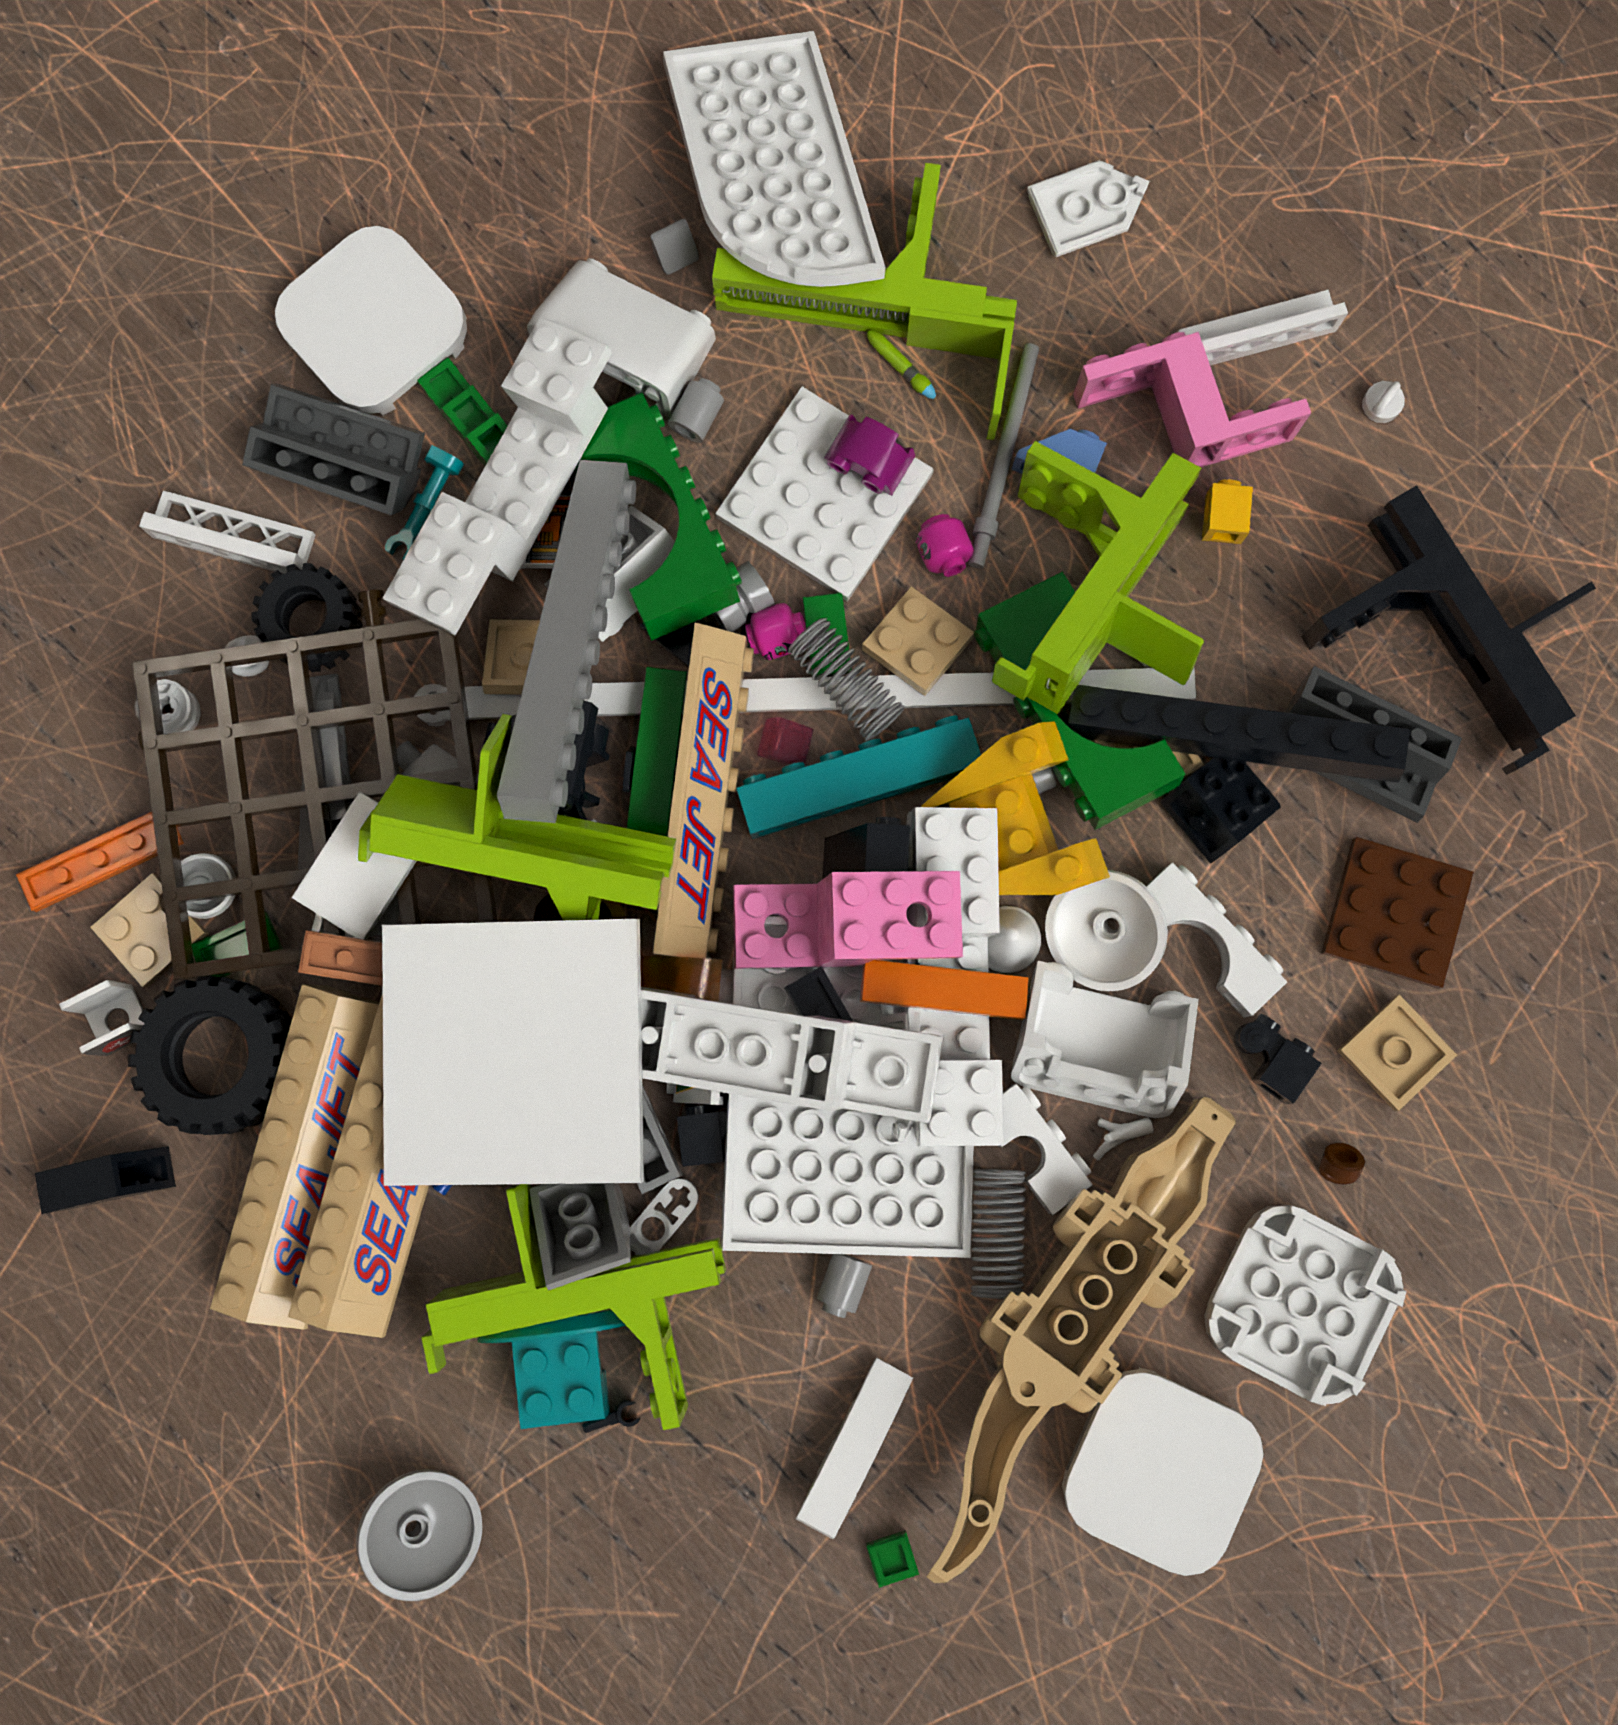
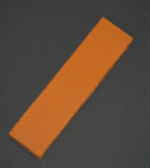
[16,812,184,912]
[860,960,1029,1020]

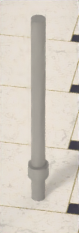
[968,343,1040,569]

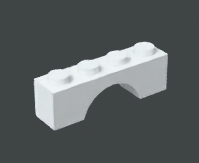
[1146,862,1287,1018]

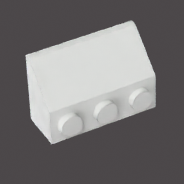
[544,506,675,642]

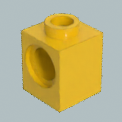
[1202,479,1253,544]

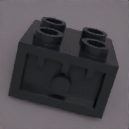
[1159,757,1281,864]

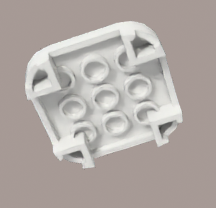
[275,226,467,416]
[1204,1204,1406,1406]
[1062,1368,1264,1576]

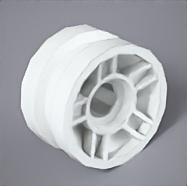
[135,679,201,734]

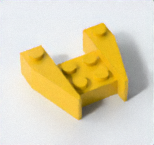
[921,721,1110,895]

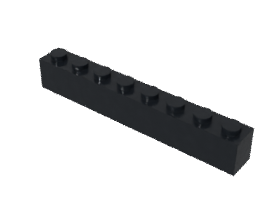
[1069,685,1410,783]

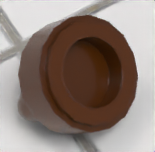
[1319,1143,1365,1185]

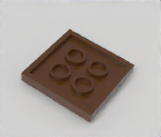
[1321,837,1474,989]

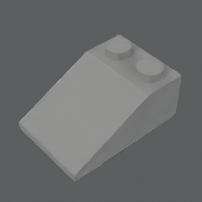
[529,1183,631,1290]

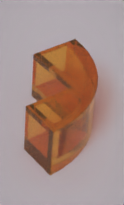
[640,956,722,1002]

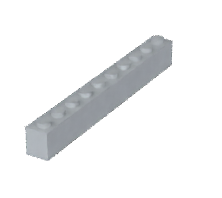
[497,460,636,823]

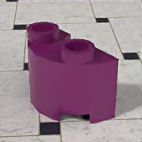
[824,414,915,496]

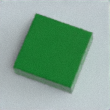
[866,1530,919,1588]

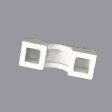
[998,1084,1093,1215]

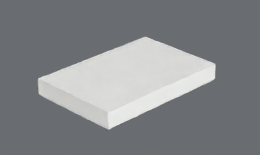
[292,792,417,939]

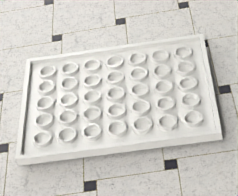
[721,916,974,1258]

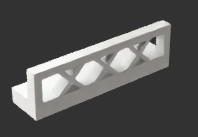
[1178,290,1348,365]
[139,490,316,574]

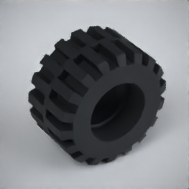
[251,563,363,672]

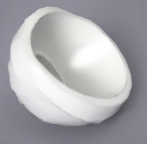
[181,853,236,919]

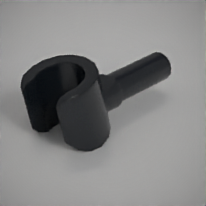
[582,1399,641,1433]

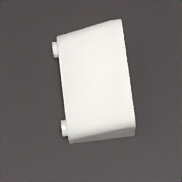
[527,258,716,418]
[1011,961,1199,1118]

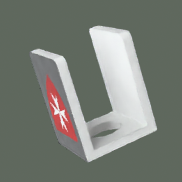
[59,980,144,1056]

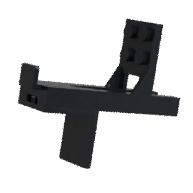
[1301,485,1596,775]

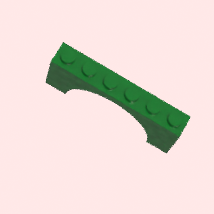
[573,393,742,641]
[974,571,1186,830]

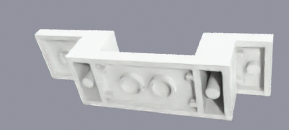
[382,317,612,636]
[904,807,1004,1146]
[641,987,943,1123]

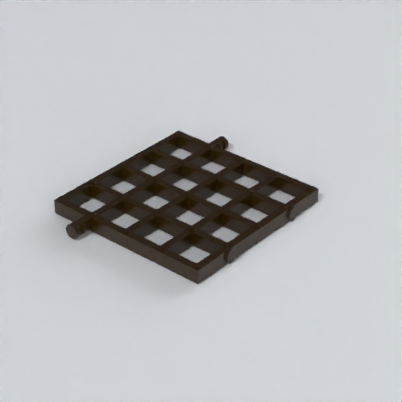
[132,589,498,980]

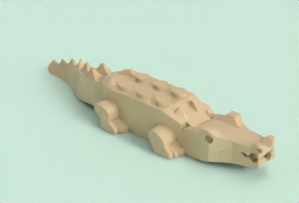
[927,1097,1236,1583]

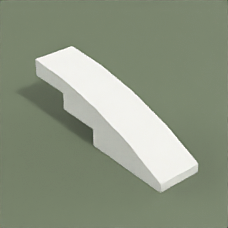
[796,1358,913,1539]

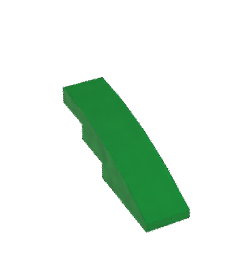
[417,357,507,466]
[627,666,687,836]

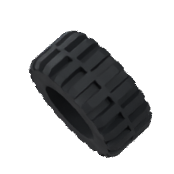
[128,976,292,1135]

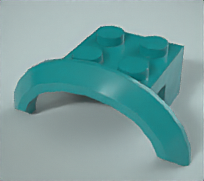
[477,1309,626,1429]

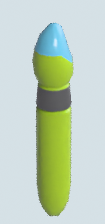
[867,330,936,399]

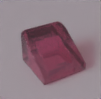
[757,717,814,765]

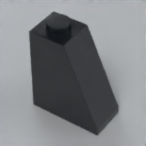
[35,1146,176,1214]

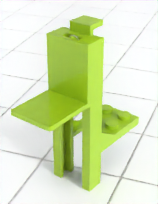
[992,441,1204,714]
[358,714,676,921]
[421,1184,726,1430]

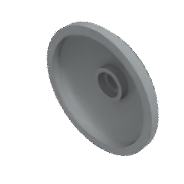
[356,1469,482,1601]

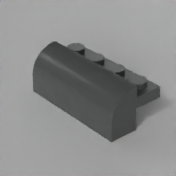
[242,383,425,515]
[1285,666,1462,823]

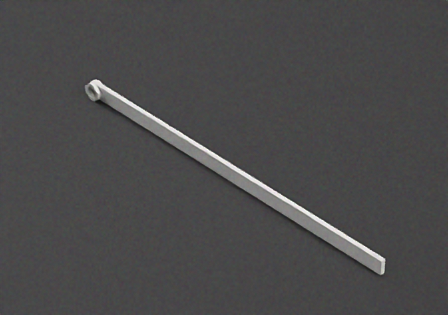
[414,668,1196,727]

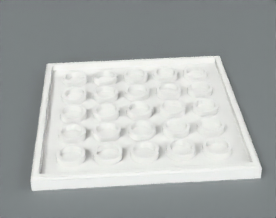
[382,919,644,1186]

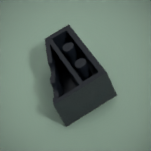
[822,817,910,879]

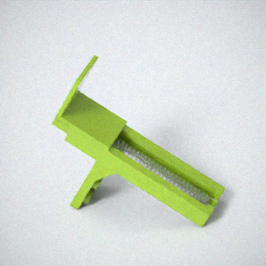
[712,163,1017,440]

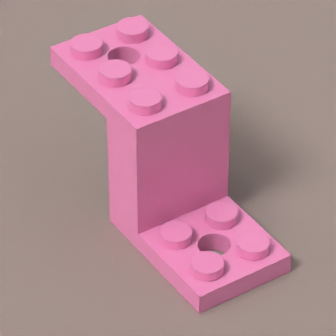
[1073,332,1311,467]
[733,871,963,969]

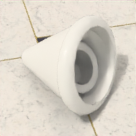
[988,906,1041,973]

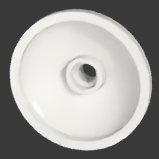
[1045,870,1168,991]

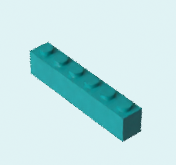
[737,715,981,839]

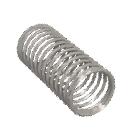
[788,618,904,741]
[970,1169,1026,1299]

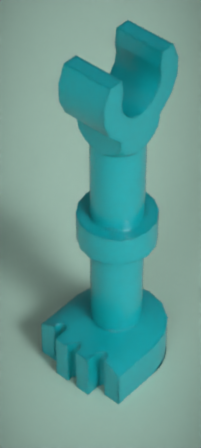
[385,445,464,560]

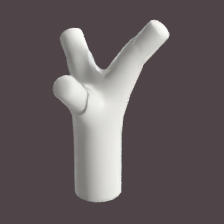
[1093,1117,1153,1160]

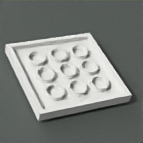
[716,386,934,602]

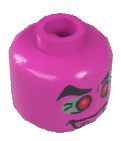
[916,514,974,577]
[745,603,806,660]

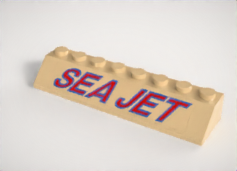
[653,623,754,961]
[210,984,380,1330]
[288,993,429,1338]

